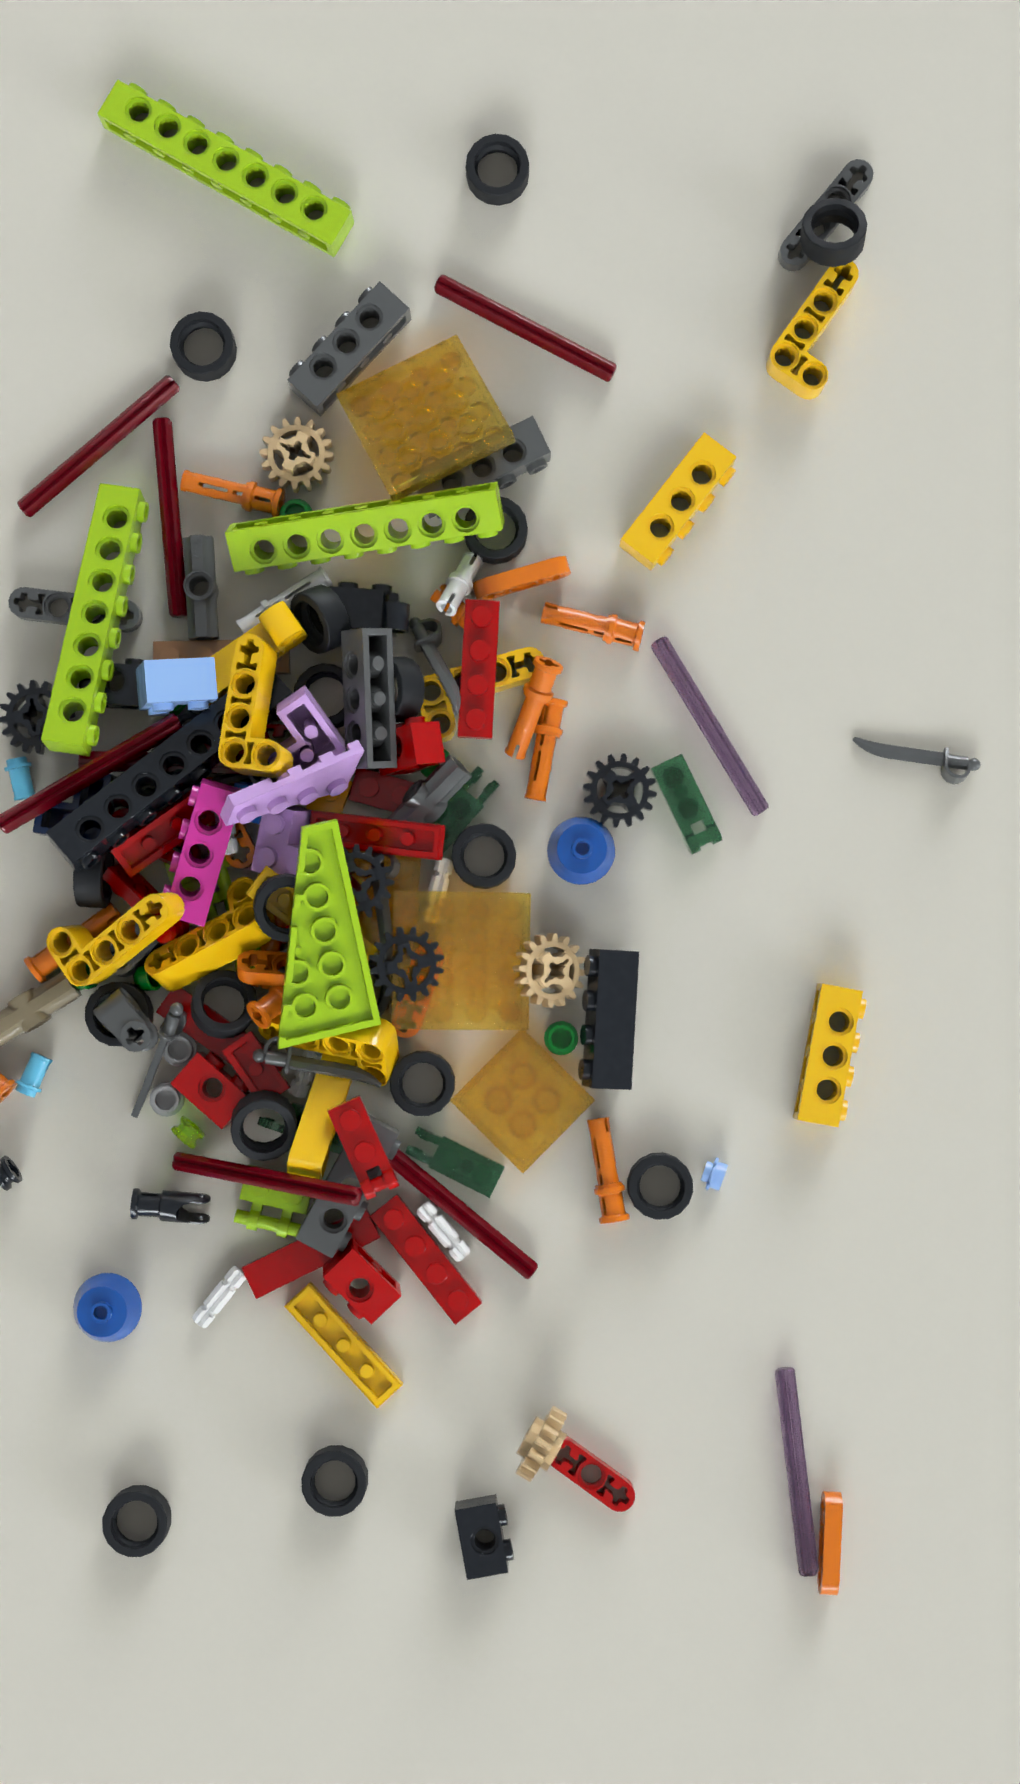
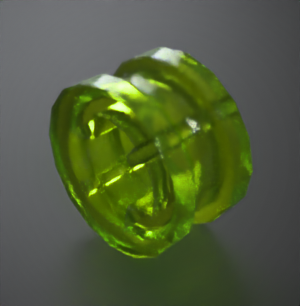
[171,1116,206,1149]

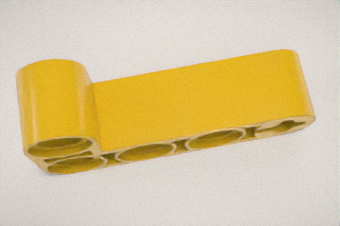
[766,261,859,400]
[197,601,308,711]
[218,634,293,778]
[420,647,543,742]
[144,876,276,991]
[46,892,184,986]
[258,1013,399,1086]
[287,1054,357,1180]

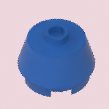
[547,817,615,885]
[73,1273,142,1342]

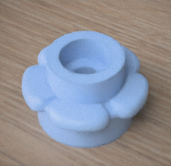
[701,1157,728,1191]

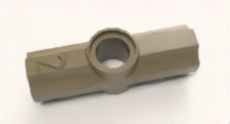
[0,972,82,1047]

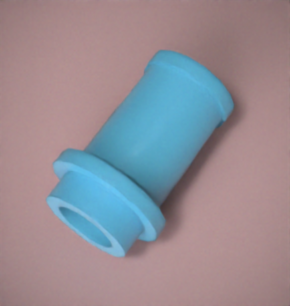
[4,756,35,801]
[15,1052,53,1098]

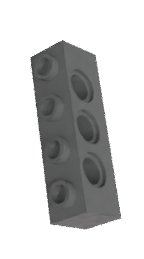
[287,281,412,417]
[410,416,551,519]
[341,628,397,769]
[295,1114,401,1258]

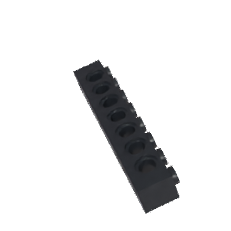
[46,674,292,873]

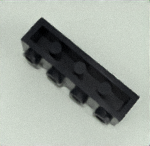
[578,949,639,1090]

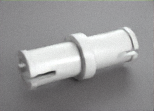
[436,552,483,616]

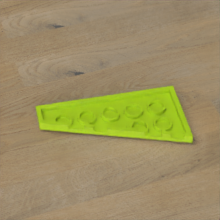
[277,819,381,1050]

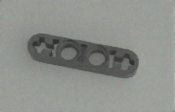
[778,159,874,272]
[8,587,143,632]

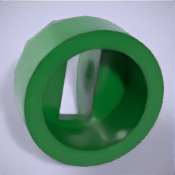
[133,965,161,991]

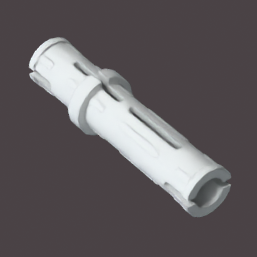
[236,567,333,634]

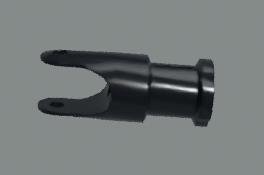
[130,1188,211,1224]

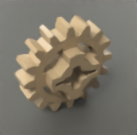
[259,417,334,493]
[512,933,585,1008]
[516,1406,567,1482]

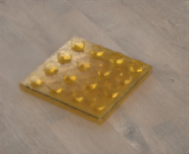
[336,334,516,501]
[390,891,531,1030]

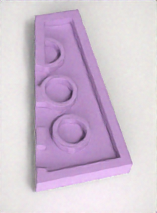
[220,740,365,826]

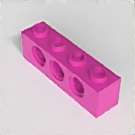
[163,778,242,927]

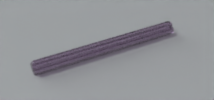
[651,636,769,816]
[775,1367,819,1577]

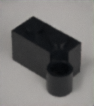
[329,582,410,637]

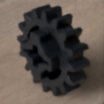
[0,680,76,755]
[583,753,657,828]
[343,844,395,918]
[368,926,444,1002]

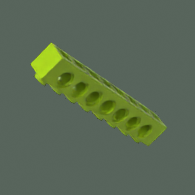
[97,79,354,257]
[225,481,505,575]
[41,483,149,757]

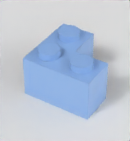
[136,657,218,716]

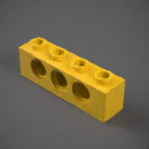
[619,432,736,571]
[793,983,866,1127]

